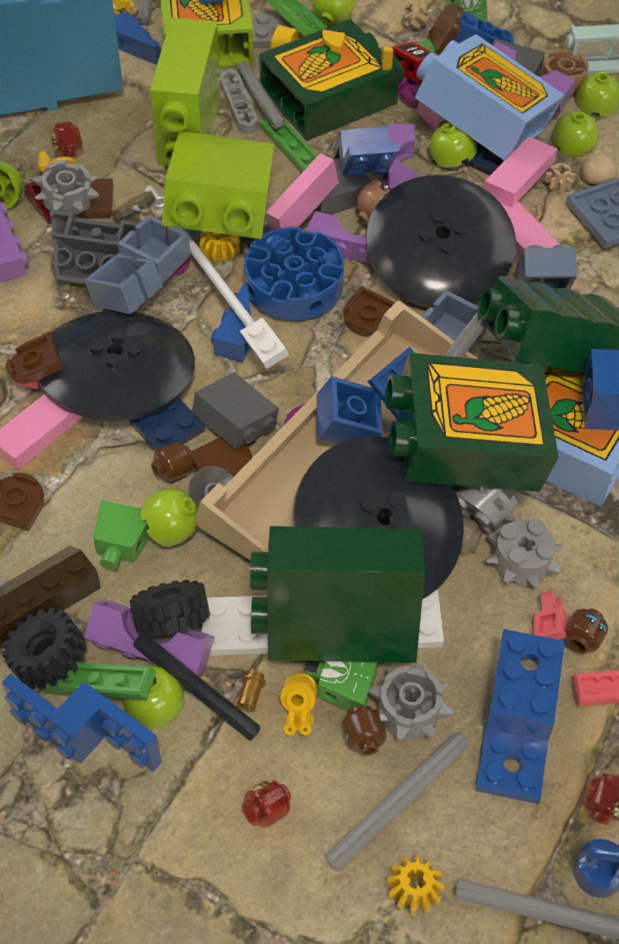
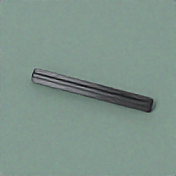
[133,632,261,740]

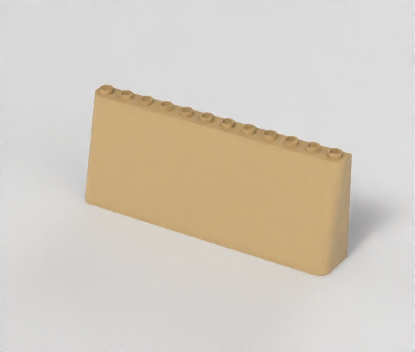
[195,300,478,560]

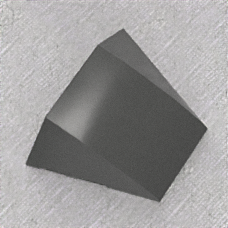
[50,209,140,285]

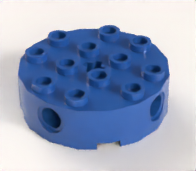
[243,227,345,322]

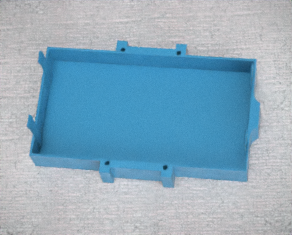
[0,0,123,120]

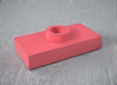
[572,670,619,706]

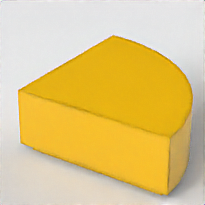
[322,30,345,54]
[381,46,393,70]

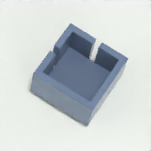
[117,214,191,283]
[516,245,577,289]
[84,254,163,314]
[422,290,487,352]

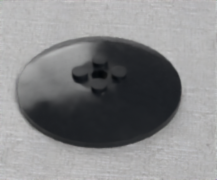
[366,175,516,308]
[38,311,195,421]
[292,436,464,599]

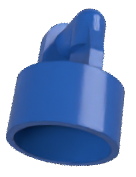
[574,839,619,898]

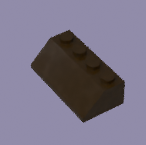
[0,546,101,649]

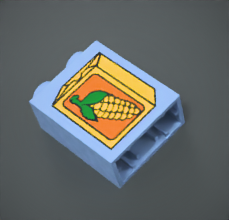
[415,34,564,161]
[511,359,619,507]

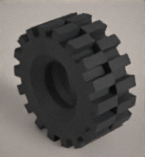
[129,580,210,637]
[2,608,86,689]

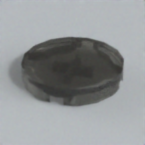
[110,191,156,223]

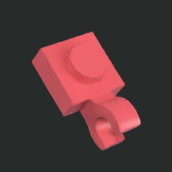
[534,590,567,640]

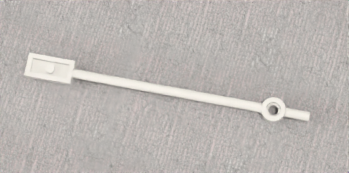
[145,186,289,369]

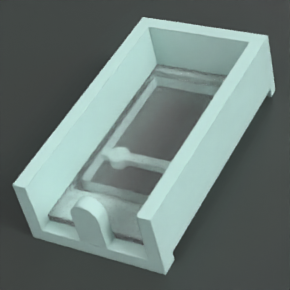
[565,24,619,74]

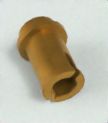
[236,670,266,712]

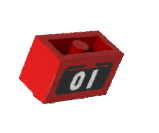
[392,41,438,82]

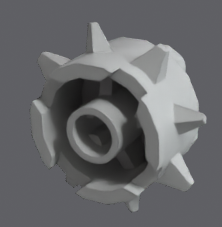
[33,160,99,215]
[455,485,518,535]
[485,519,563,588]
[368,664,453,741]

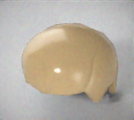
[580,154,617,185]

